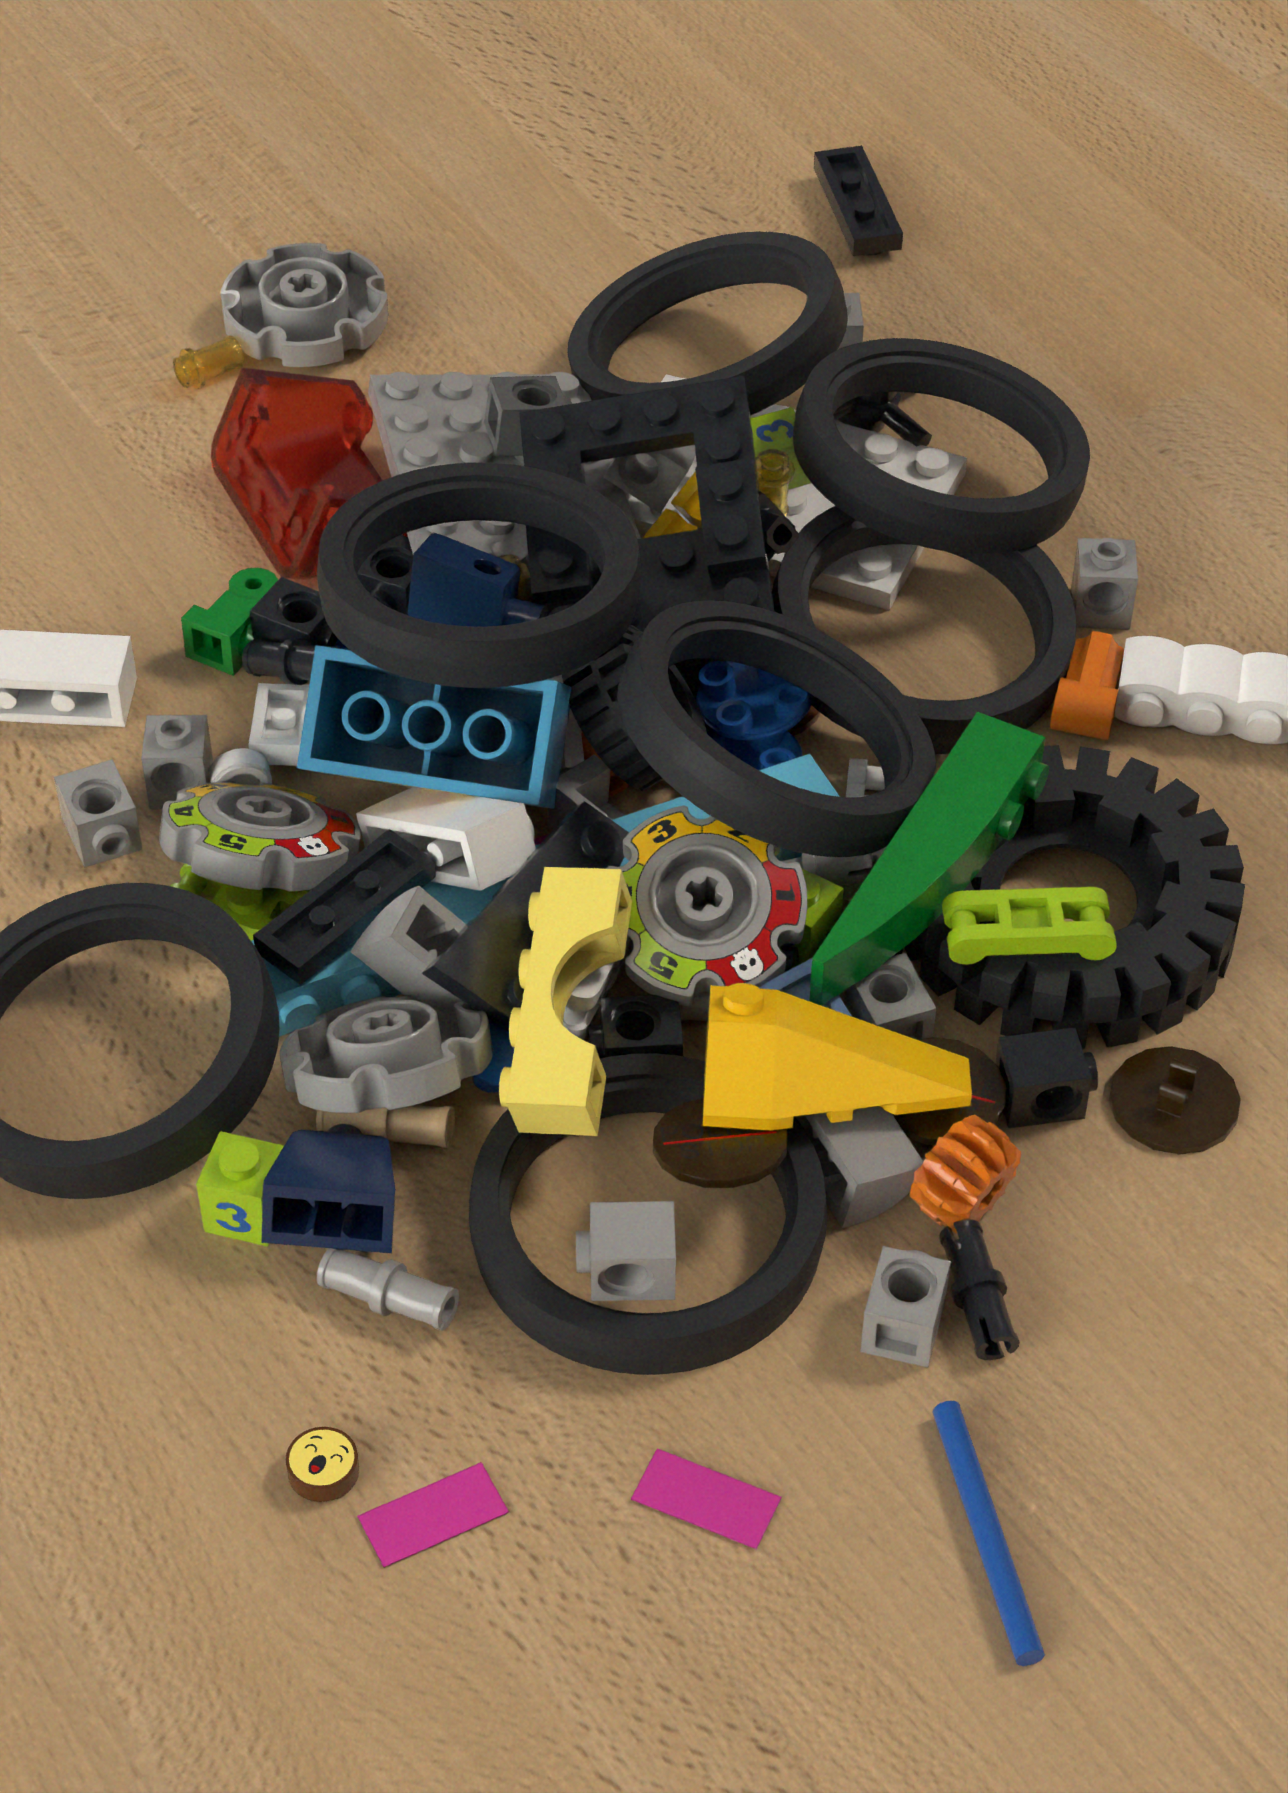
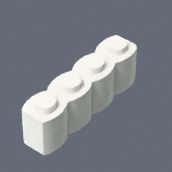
[1114,636,1288,744]

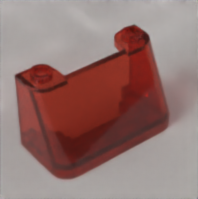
[211,367,408,580]

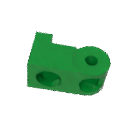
[181,567,278,676]

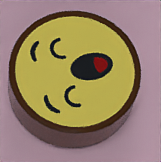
[286,1427,359,1502]

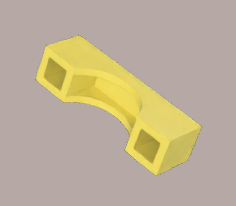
[499,867,632,1136]

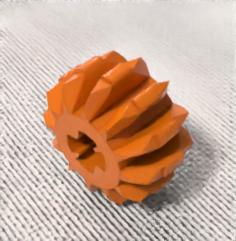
[910,1114,1021,1234]

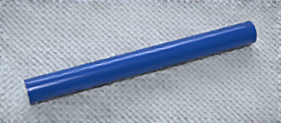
[932,1401,1045,1666]

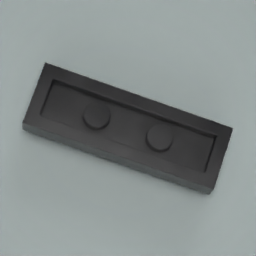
[814,145,903,256]
[253,829,436,985]

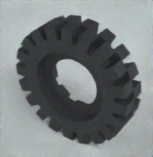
[905,745,1245,1049]

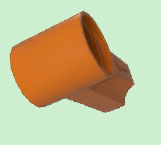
[1050,631,1124,741]

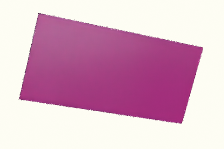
[631,1448,782,1549]
[357,1462,509,1567]

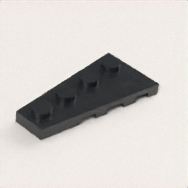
[422,801,629,1032]

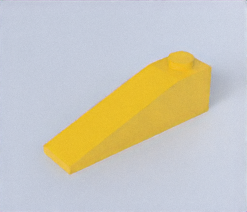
[703,983,972,1131]

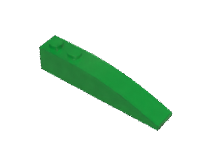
[809,712,1049,1006]

